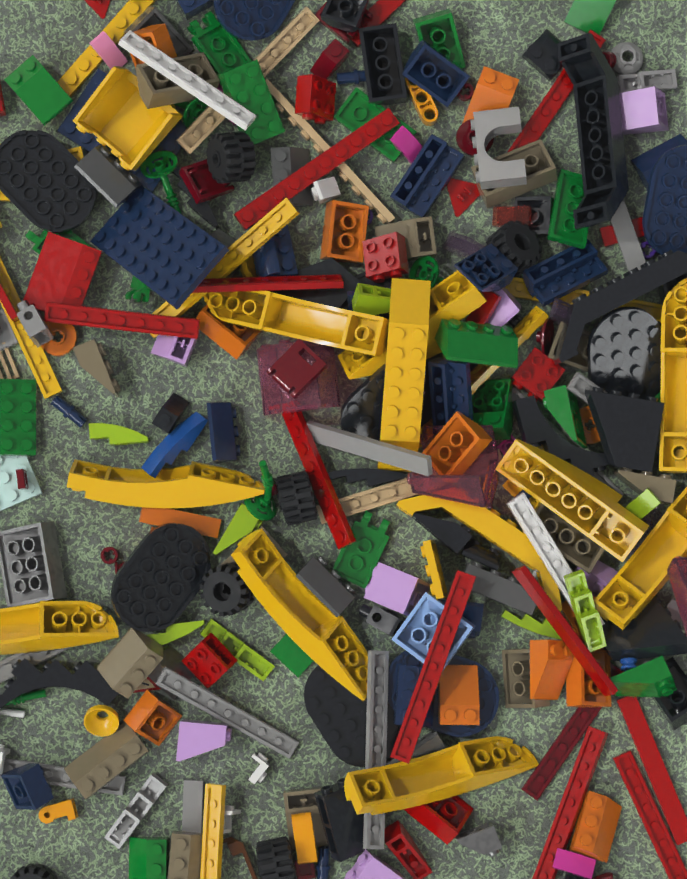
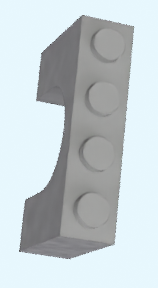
[470,107,527,190]

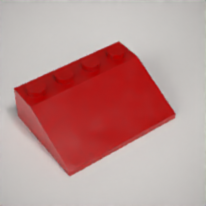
[23,232,102,312]

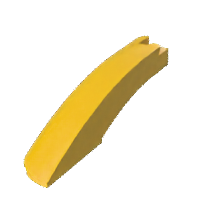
[659,278,687,474]
[203,291,389,357]
[67,459,265,508]
[594,487,687,630]
[231,529,368,701]
[0,601,119,655]
[344,736,539,815]

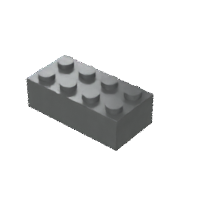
[463,561,536,615]

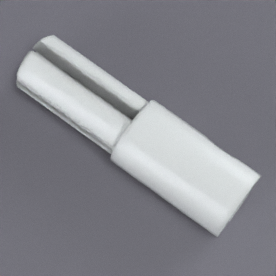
[0,708,25,718]

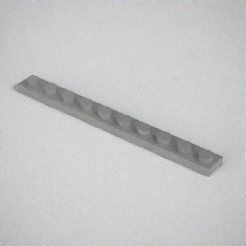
[363,650,389,849]

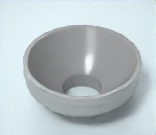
[611,42,643,75]

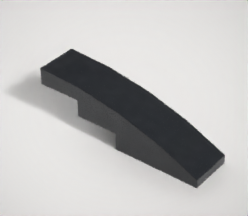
[171,161,219,230]
[327,468,406,487]

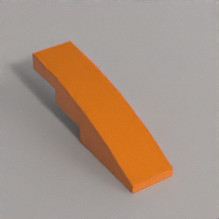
[139,507,221,538]

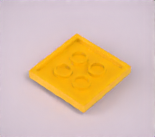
[420,540,448,599]

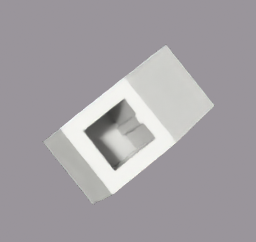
[311,177,341,204]

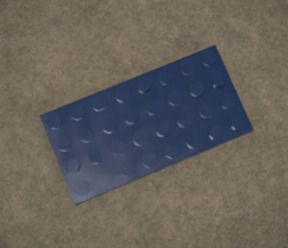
[90,185,229,309]

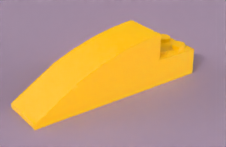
[338,270,487,380]
[495,438,649,562]

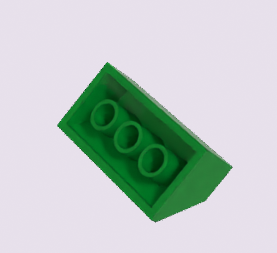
[434,319,518,368]
[129,837,169,879]

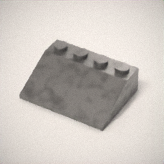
[0,521,67,608]

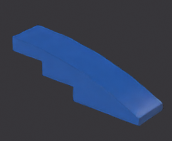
[141,411,208,478]

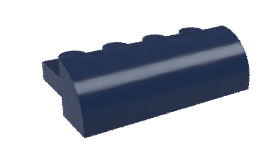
[390,134,465,218]
[247,224,298,277]
[523,239,608,307]
[428,356,474,434]

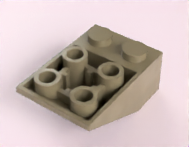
[374,216,437,261]
[73,339,121,397]
[614,467,677,505]
[283,786,328,849]

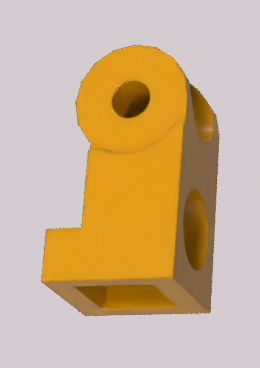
[39,798,78,824]

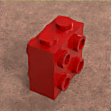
[295,74,336,124]
[362,232,409,283]
[511,347,565,402]
[182,632,238,689]

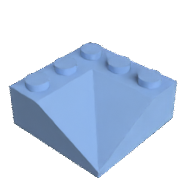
[391,592,475,671]

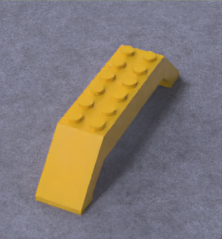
[377,278,431,472]
[395,487,562,611]

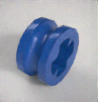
[620,658,638,672]

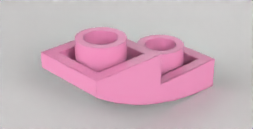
[89,31,128,70]

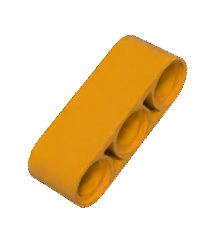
[405,78,438,126]
[291,812,318,864]

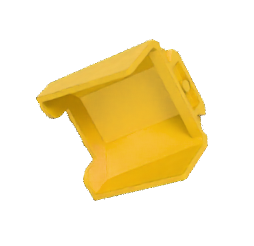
[73,66,183,171]

